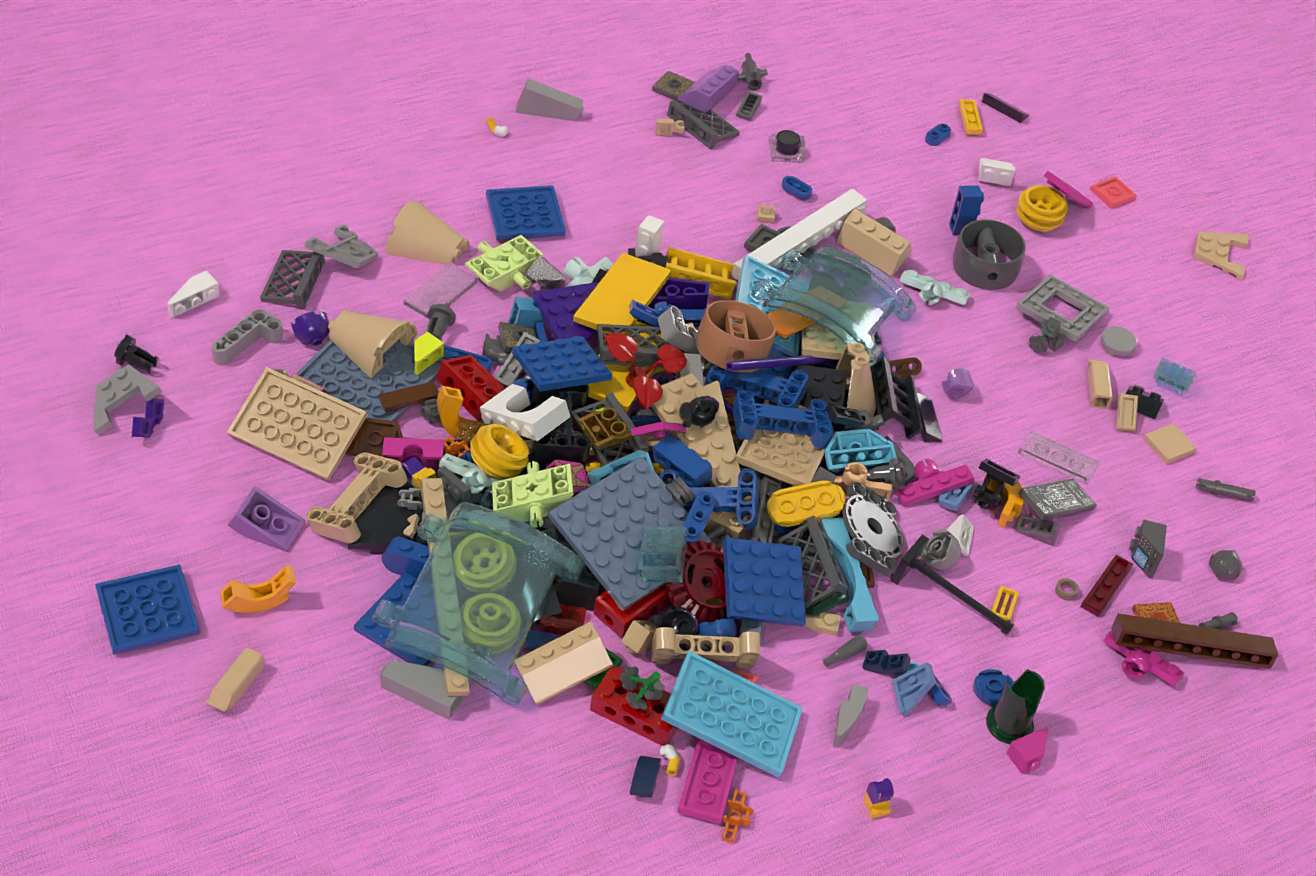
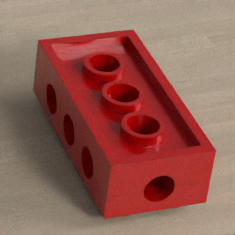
[436,355,506,421]
[593,584,671,639]
[590,666,678,746]

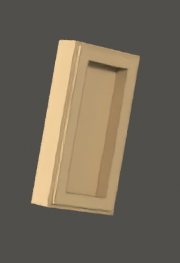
[1116,393,1138,432]

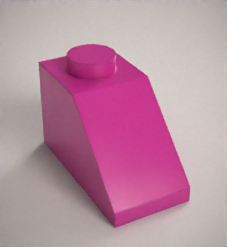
[1007,727,1049,774]

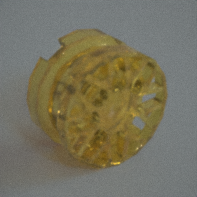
[457,421,485,441]

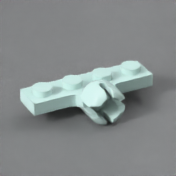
[563,257,613,287]
[899,270,971,305]
[439,453,502,494]

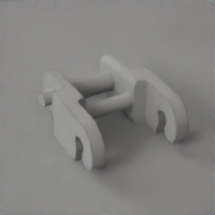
[397,488,423,510]

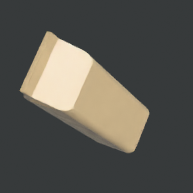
[1087,359,1113,409]
[206,648,265,712]

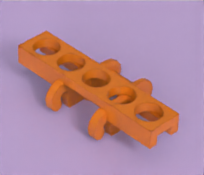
[440,436,471,459]
[722,789,754,844]

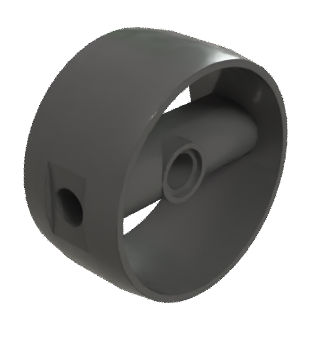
[953,219,1026,290]

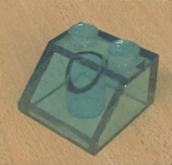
[1153,357,1197,394]

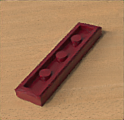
[1080,554,1133,617]

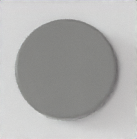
[1101,327,1137,356]

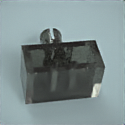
[525,254,567,290]

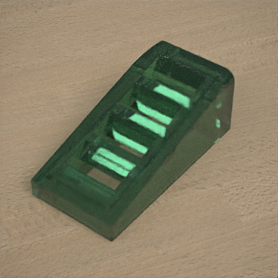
[805,591,849,615]

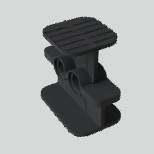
[545,532,602,610]

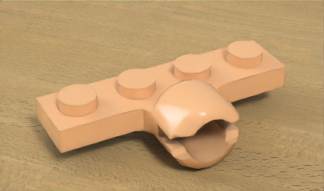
[833,462,892,500]

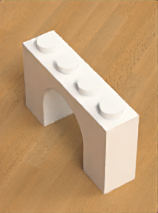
[480,384,570,441]

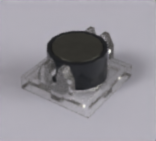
[768,130,805,163]

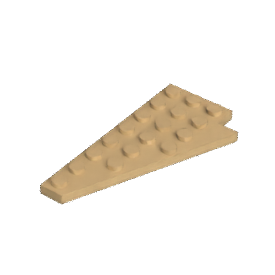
[651,373,747,502]

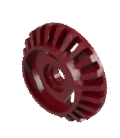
[665,541,728,624]

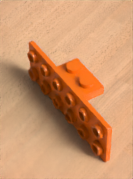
[767,288,847,338]

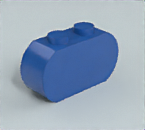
[382,537,433,585]

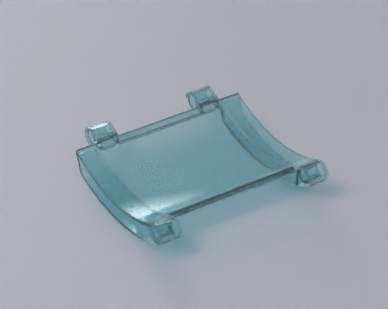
[751,246,916,366]
[372,502,585,705]

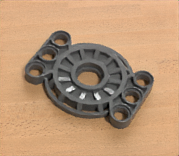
[843,482,904,577]

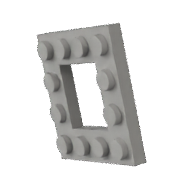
[1016,274,1110,342]

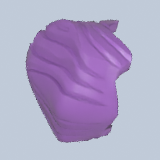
[942,368,975,399]

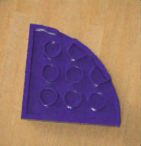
[532,282,598,341]

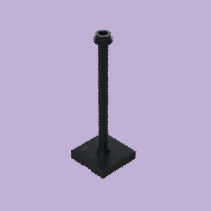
[891,534,1015,634]

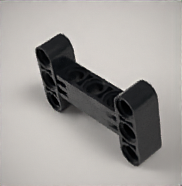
[532,384,591,461]

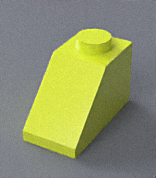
[414,332,444,375]

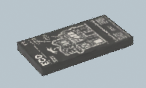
[1019,479,1097,520]

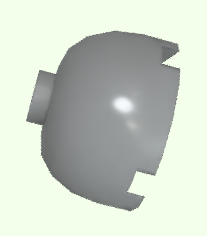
[920,529,961,570]

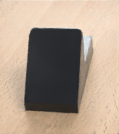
[825,403,865,432]

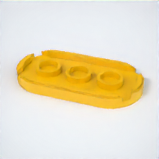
[767,481,845,527]

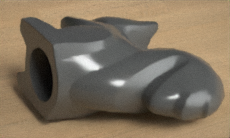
[482,333,510,366]

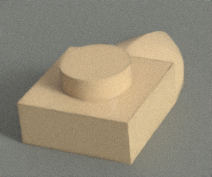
[804,611,841,636]

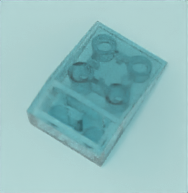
[638,526,688,582]

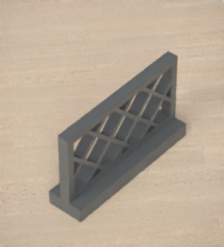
[667,100,740,149]
[260,250,326,309]
[597,324,673,368]
[572,393,648,466]
[776,515,848,609]

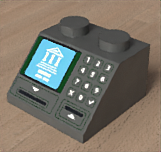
[1129,519,1167,579]

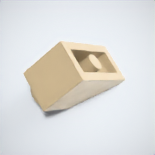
[621,620,657,654]

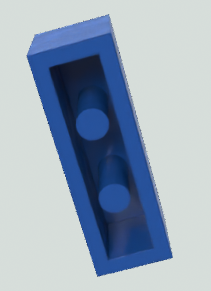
[949,185,984,236]
[653,434,712,488]

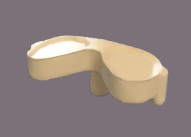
[403,514,420,539]

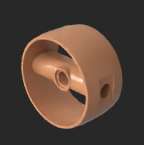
[696,300,776,372]

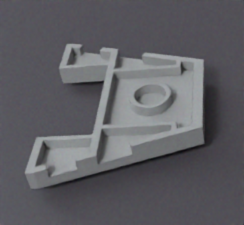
[304,224,378,269]
[94,364,162,435]

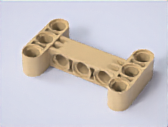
[306,453,408,543]
[651,627,760,668]

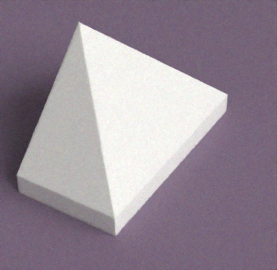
[946,514,974,556]

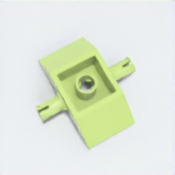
[465,235,544,291]
[492,461,574,528]

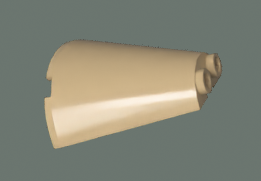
[386,200,469,266]
[328,309,417,378]
[836,342,876,418]

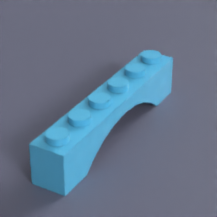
[821,518,879,632]

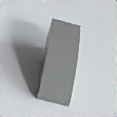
[833,684,869,748]

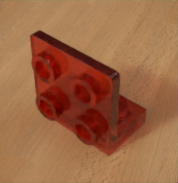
[540,604,586,636]

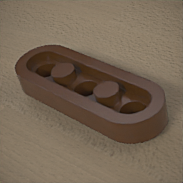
[889,357,922,378]

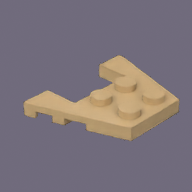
[1193,232,1249,281]

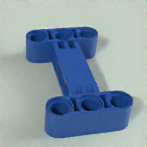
[706,364,808,408]
[732,390,833,449]
[659,468,759,530]

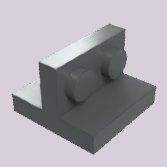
[438,466,482,514]

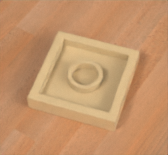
[1143,423,1197,464]

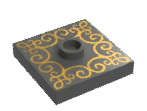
[652,71,695,103]
[498,322,536,353]

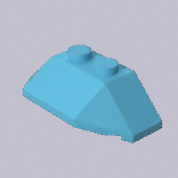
[824,428,897,473]

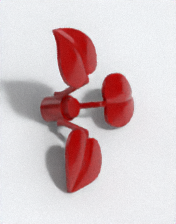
[604,333,687,410]

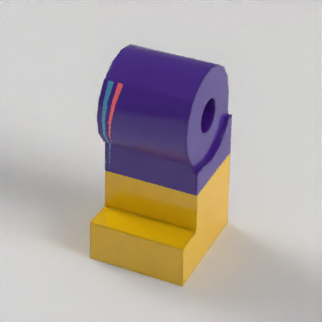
[402,457,436,489]
[863,778,894,819]

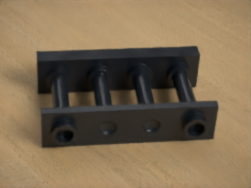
[870,356,923,439]

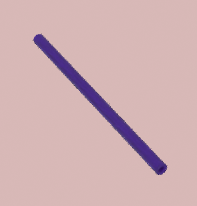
[726,355,839,371]

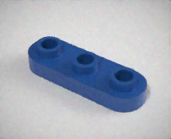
[679,491,716,545]

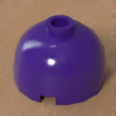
[291,311,330,346]

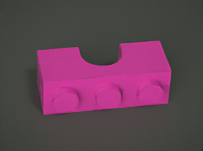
[382,437,444,470]

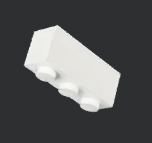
[636,215,664,264]

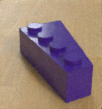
[648,277,710,309]

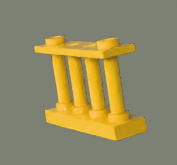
[665,247,736,299]

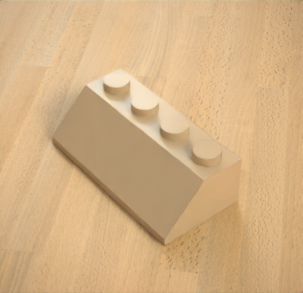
[837,209,912,277]
[514,622,613,705]

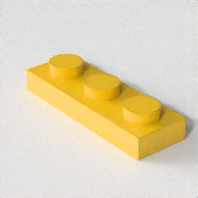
[959,99,983,135]

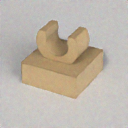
[757,203,775,224]

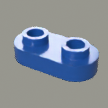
[925,124,951,146]
[782,176,812,200]
[930,675,952,706]

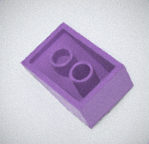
[228,486,306,552]

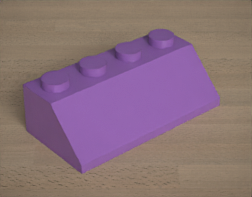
[678,65,739,113]

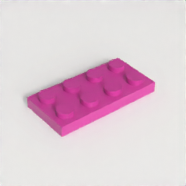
[1044,170,1094,208]
[677,738,738,824]

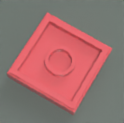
[1090,176,1137,209]

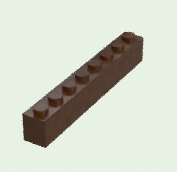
[1111,613,1279,669]

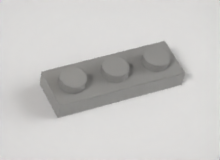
[495,332,540,387]

